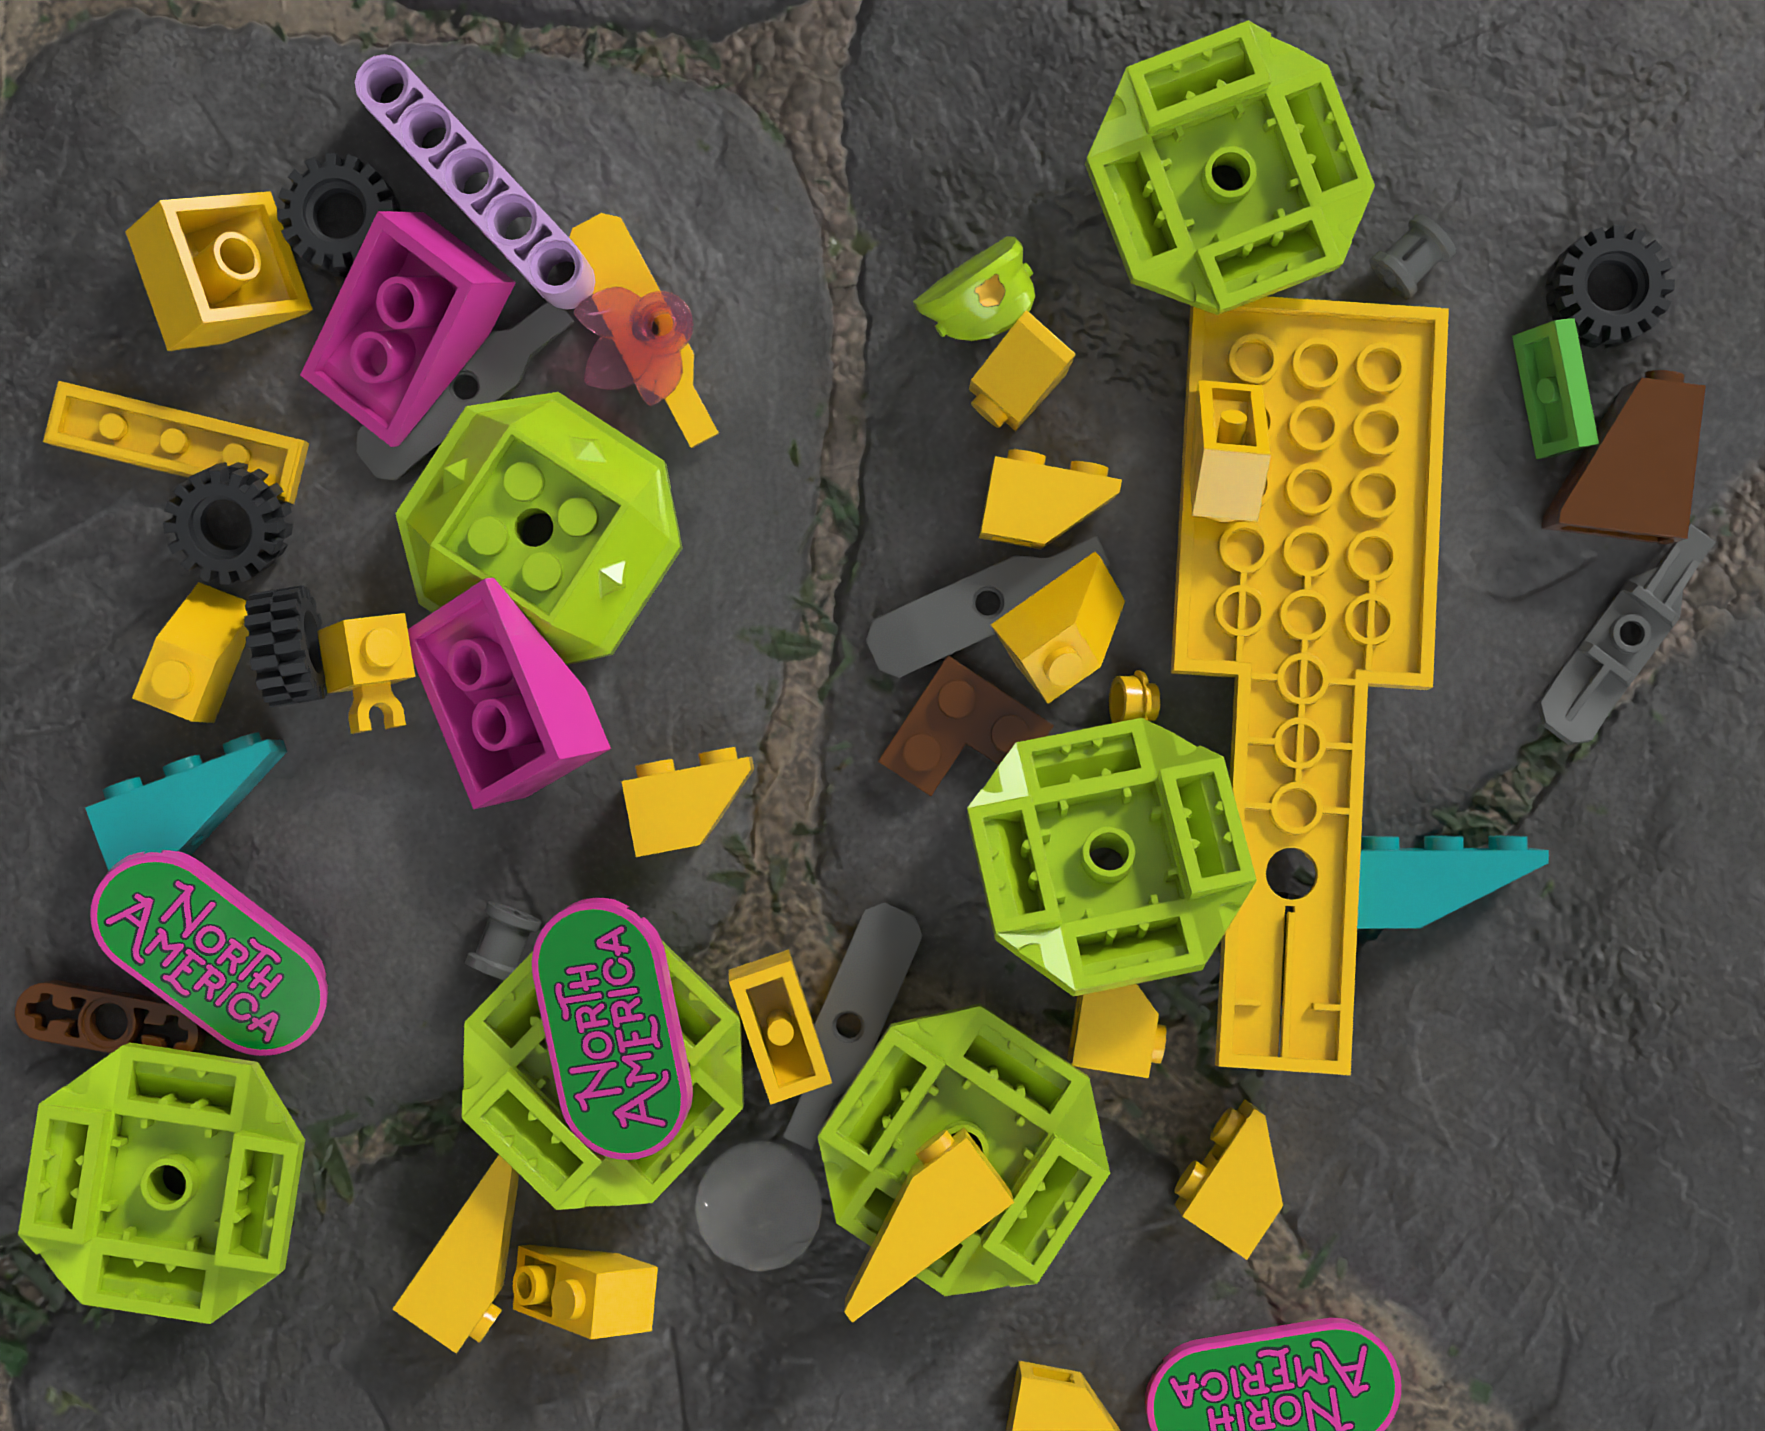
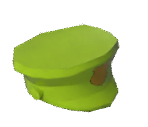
[913,236,1035,341]

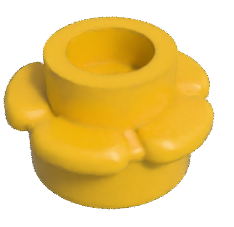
[1109,670,1160,723]

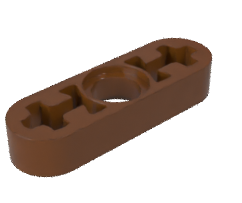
[15,980,207,1053]

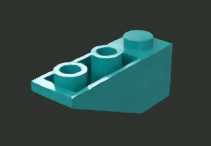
[85,732,288,871]
[1357,836,1549,929]

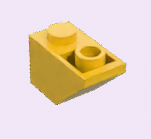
[979,449,1122,550]
[622,747,754,857]
[1174,1100,1283,1260]
[513,1245,658,1339]
[1006,1360,1121,1431]

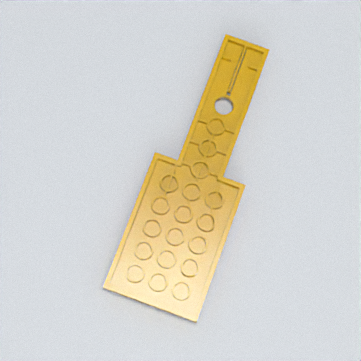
[1171,296,1449,1075]

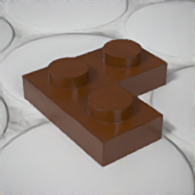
[878,656,1054,796]

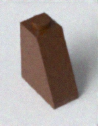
[1541,370,1706,545]

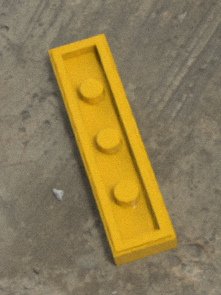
[43,381,309,504]

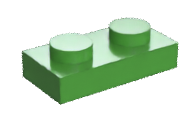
[1512,318,1599,459]

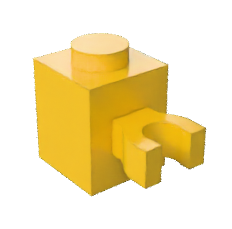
[317,613,415,734]

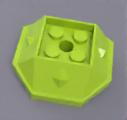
[1085,20,1375,315]
[395,392,683,665]
[967,718,1257,997]
[462,941,744,1210]
[818,1003,1110,1296]
[18,1043,305,1324]

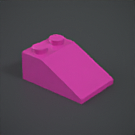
[300,211,516,447]
[408,578,611,809]

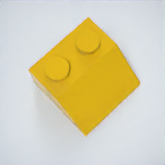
[125,191,313,351]

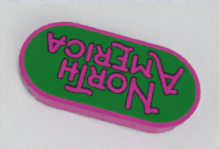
[90,850,328,1056]
[532,898,693,1160]
[1145,1318,1401,1431]

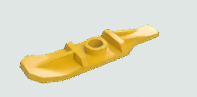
[569,213,719,448]

